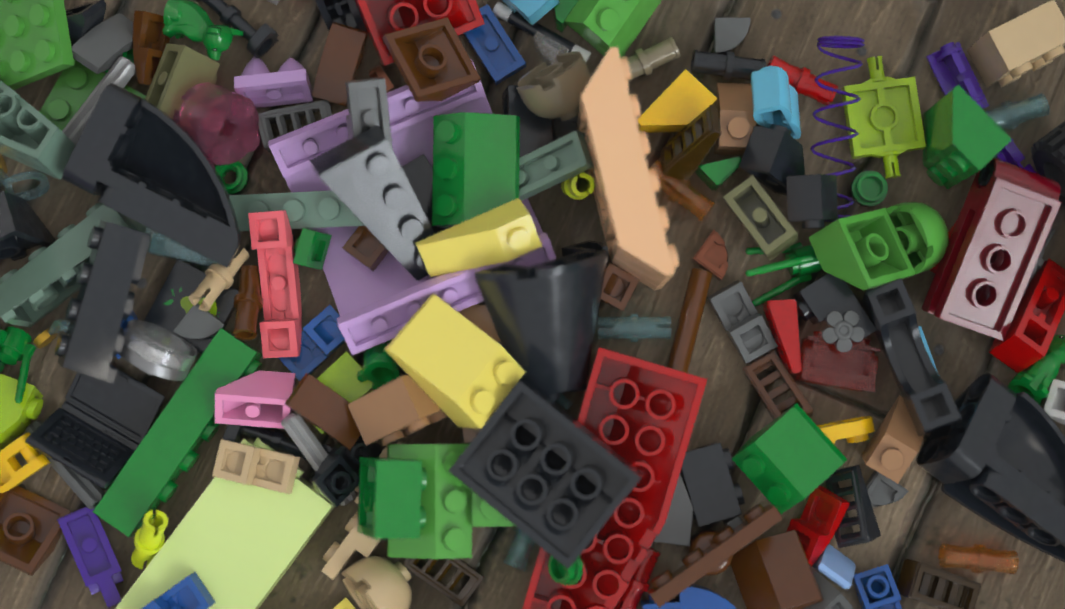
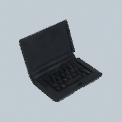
[25,365,165,489]

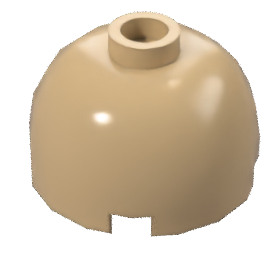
[341,556,412,609]

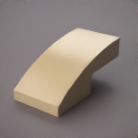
[212,439,300,494]

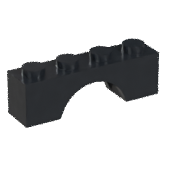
[862,278,961,436]

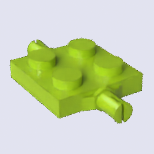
[841,56,926,179]

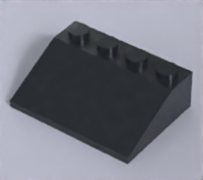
[449,380,644,569]

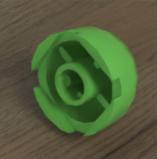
[886,202,949,275]

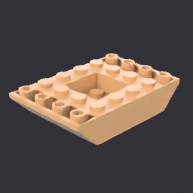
[577,47,679,290]

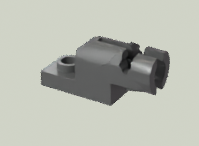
[345,77,393,149]

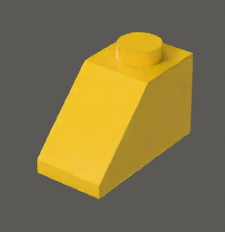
[637,69,718,133]

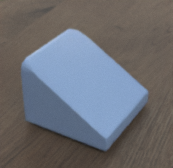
[812,544,856,589]

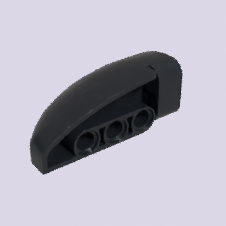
[62,83,241,267]
[917,372,1065,562]

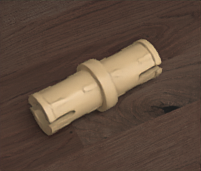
[189,245,249,311]

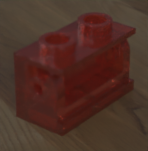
[795,331,881,393]

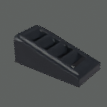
[825,465,881,548]

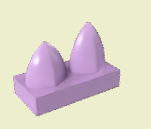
[234,57,313,109]

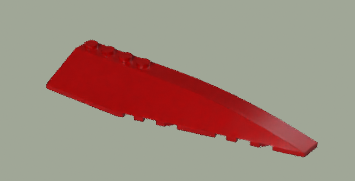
[522,346,707,609]

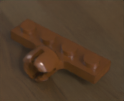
[647,503,783,608]

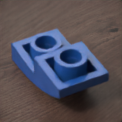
[853,564,902,609]

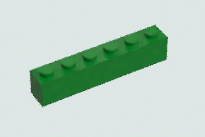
[93,328,263,537]

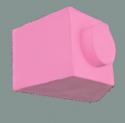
[215,370,296,429]

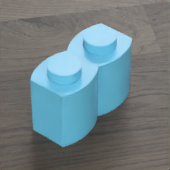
[751,66,801,139]

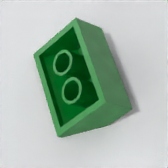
[923,85,1012,189]
[432,112,520,229]

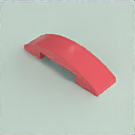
[248,210,302,359]

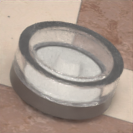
[118,320,198,381]

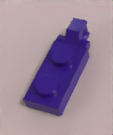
[57,506,124,609]

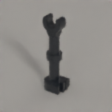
[194,0,279,58]
[223,425,332,467]

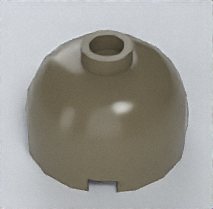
[516,51,591,121]

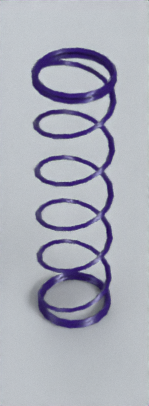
[810,36,865,222]

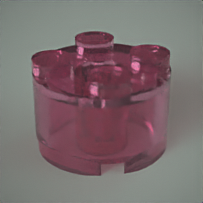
[173,82,260,165]

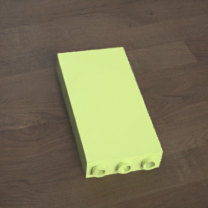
[115,437,334,609]

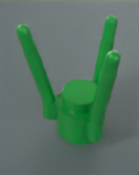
[745,242,822,307]
[0,327,36,404]

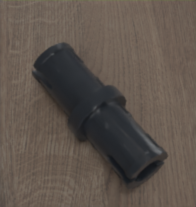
[690,50,766,81]

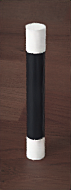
[493,1,591,63]

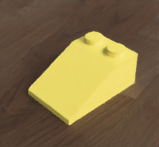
[384,294,526,429]

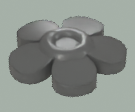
[821,310,865,352]

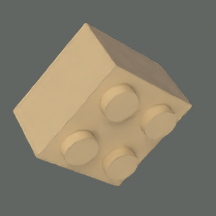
[967,0,1065,87]

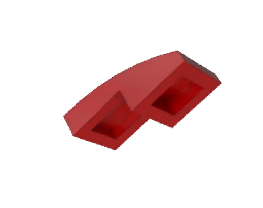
[786,486,850,567]

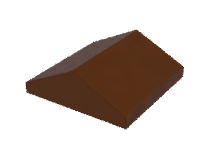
[382,17,481,101]
[0,486,72,576]
[731,530,824,609]

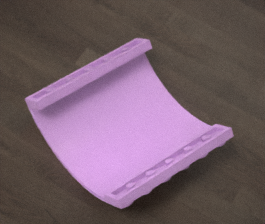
[268,59,557,355]

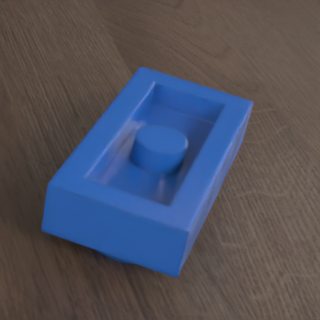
[463,4,526,85]

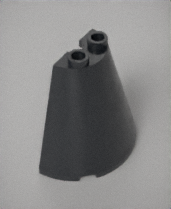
[475,240,608,401]

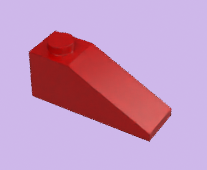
[989,258,1065,373]

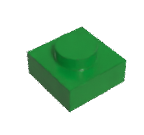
[293,228,332,270]

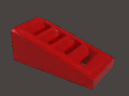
[762,299,802,374]

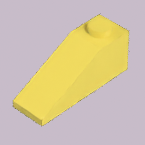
[415,198,542,277]

